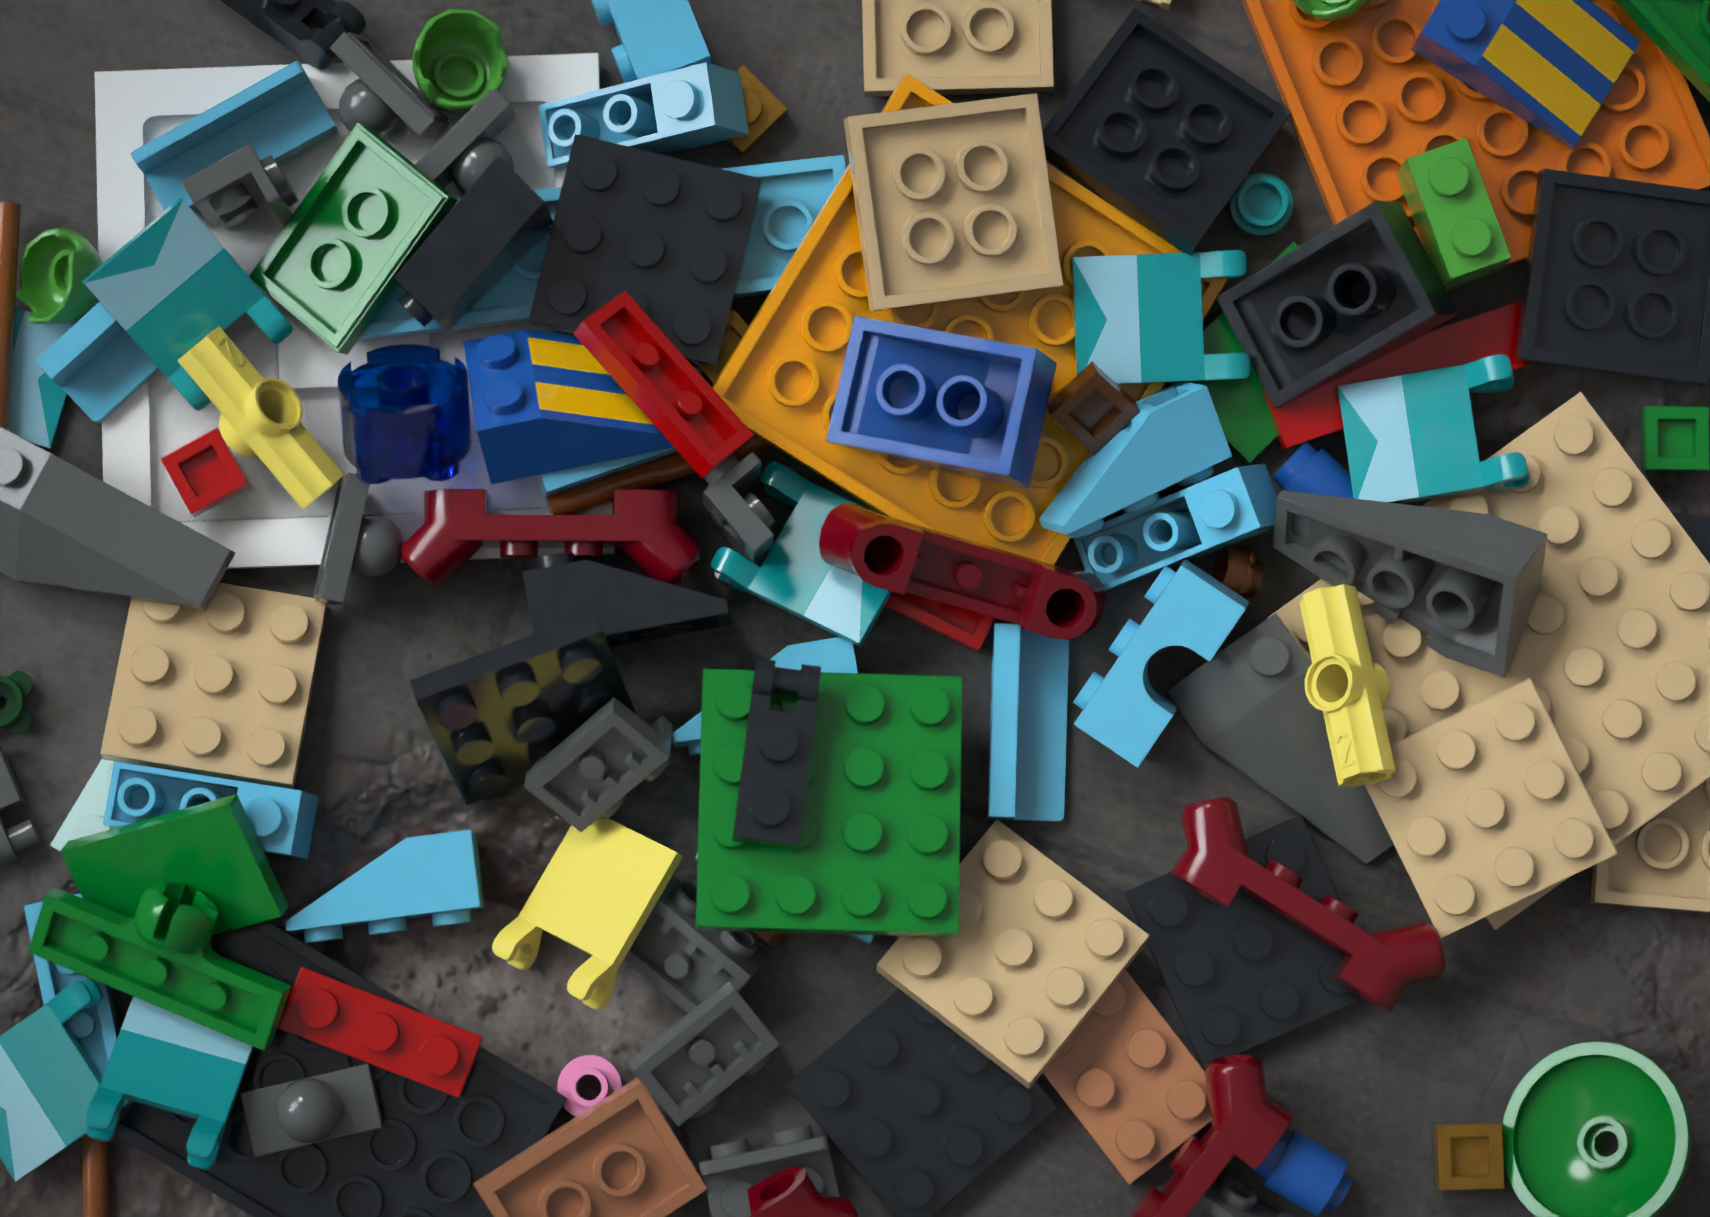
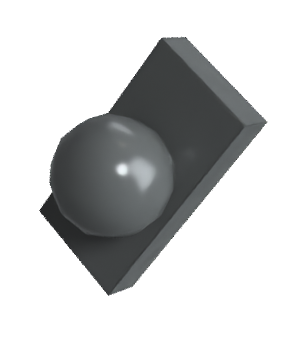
[330,32,450,139]
[415,88,516,194]
[313,472,404,606]
[241,1064,384,1157]

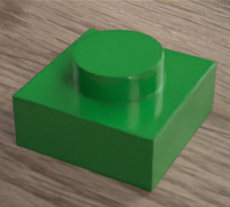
[1640,406,1710,473]

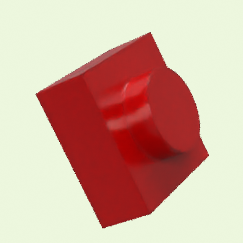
[161,428,251,517]

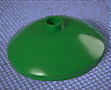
[1502,1042,1692,1217]

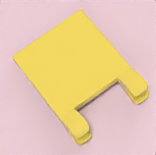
[492,817,683,1010]

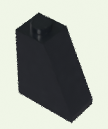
[394,156,553,332]

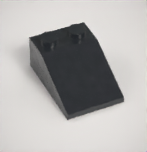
[1216,201,1459,409]
[522,552,732,648]

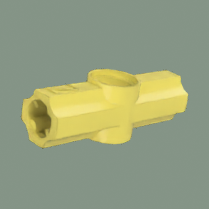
[177,326,344,509]
[1299,584,1396,788]

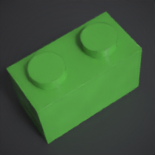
[1397,138,1512,290]

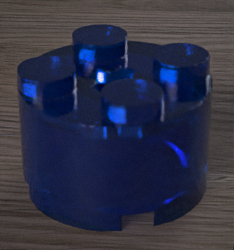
[338,344,472,484]

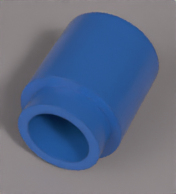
[1272,442,1354,498]
[1252,1129,1353,1217]

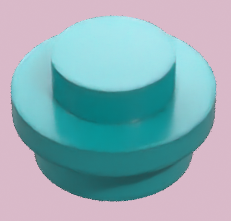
[1229,173,1293,237]

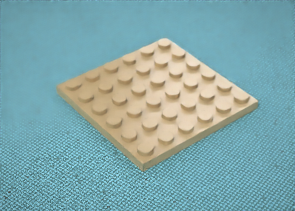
[1267,392,1710,930]

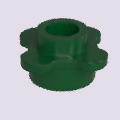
[0,671,34,734]

